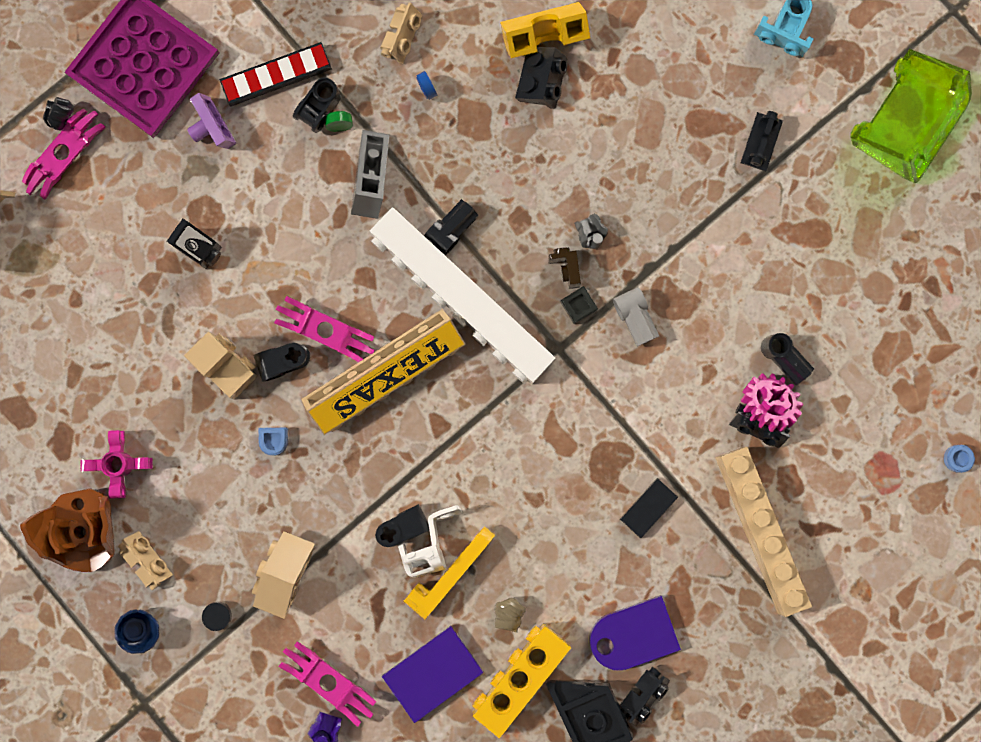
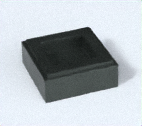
[560,286,598,324]

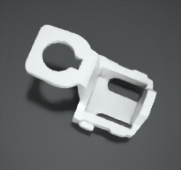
[398,505,462,578]

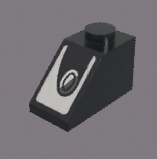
[166,218,222,269]

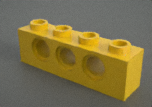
[472,623,571,739]

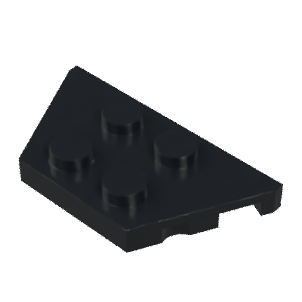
[546,680,634,742]

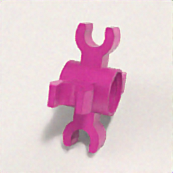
[80,430,153,499]

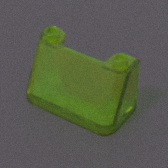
[850,49,972,183]

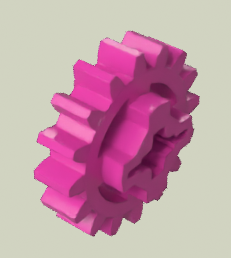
[741,373,803,432]

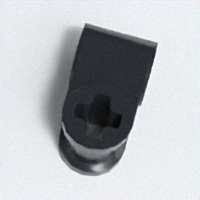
[293,78,341,133]
[253,343,311,382]
[375,504,430,547]

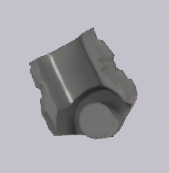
[574,213,608,249]

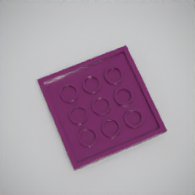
[64,0,220,138]

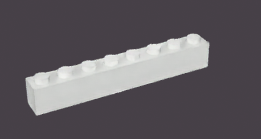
[370,207,555,384]

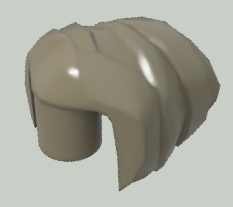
[494,597,526,633]

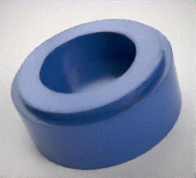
[416,71,438,100]

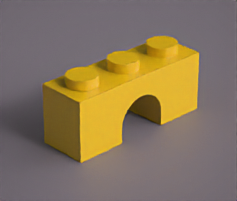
[500,2,590,58]

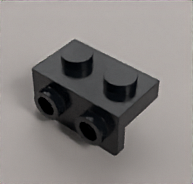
[515,47,567,109]

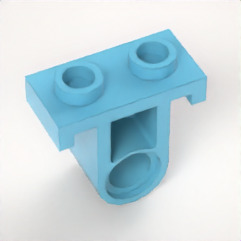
[754,0,813,57]

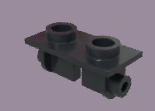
[740,111,783,172]
[729,403,791,448]
[619,667,670,726]

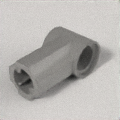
[613,287,659,347]

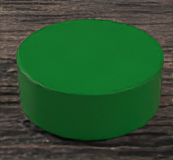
[325,111,353,132]

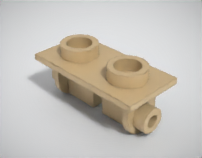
[380,2,422,64]
[118,531,173,590]

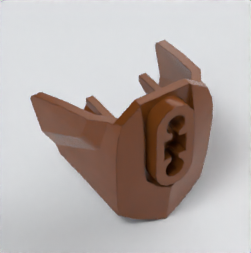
[20,488,115,572]

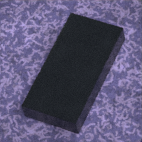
[620,478,678,538]

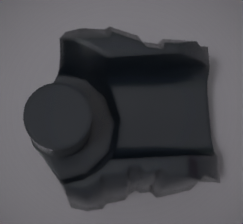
[43,97,74,131]

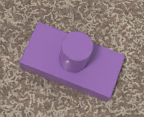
[187,93,237,149]

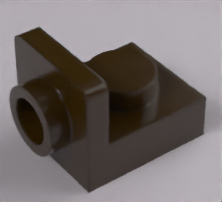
[548,247,581,289]

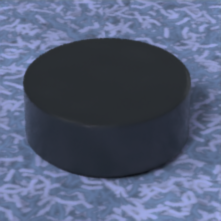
[202,602,232,631]

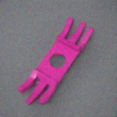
[22,109,106,200]
[274,296,375,362]
[278,641,376,727]

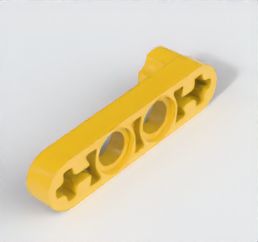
[403,526,495,620]

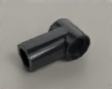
[424,199,479,255]
[761,333,814,385]

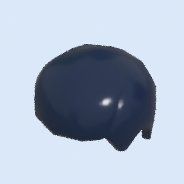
[114,609,159,654]

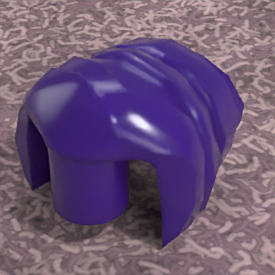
[307,711,342,742]

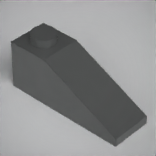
[351,130,389,219]

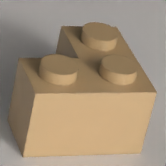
[184,331,258,400]
[252,531,315,619]

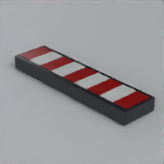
[219,42,332,107]

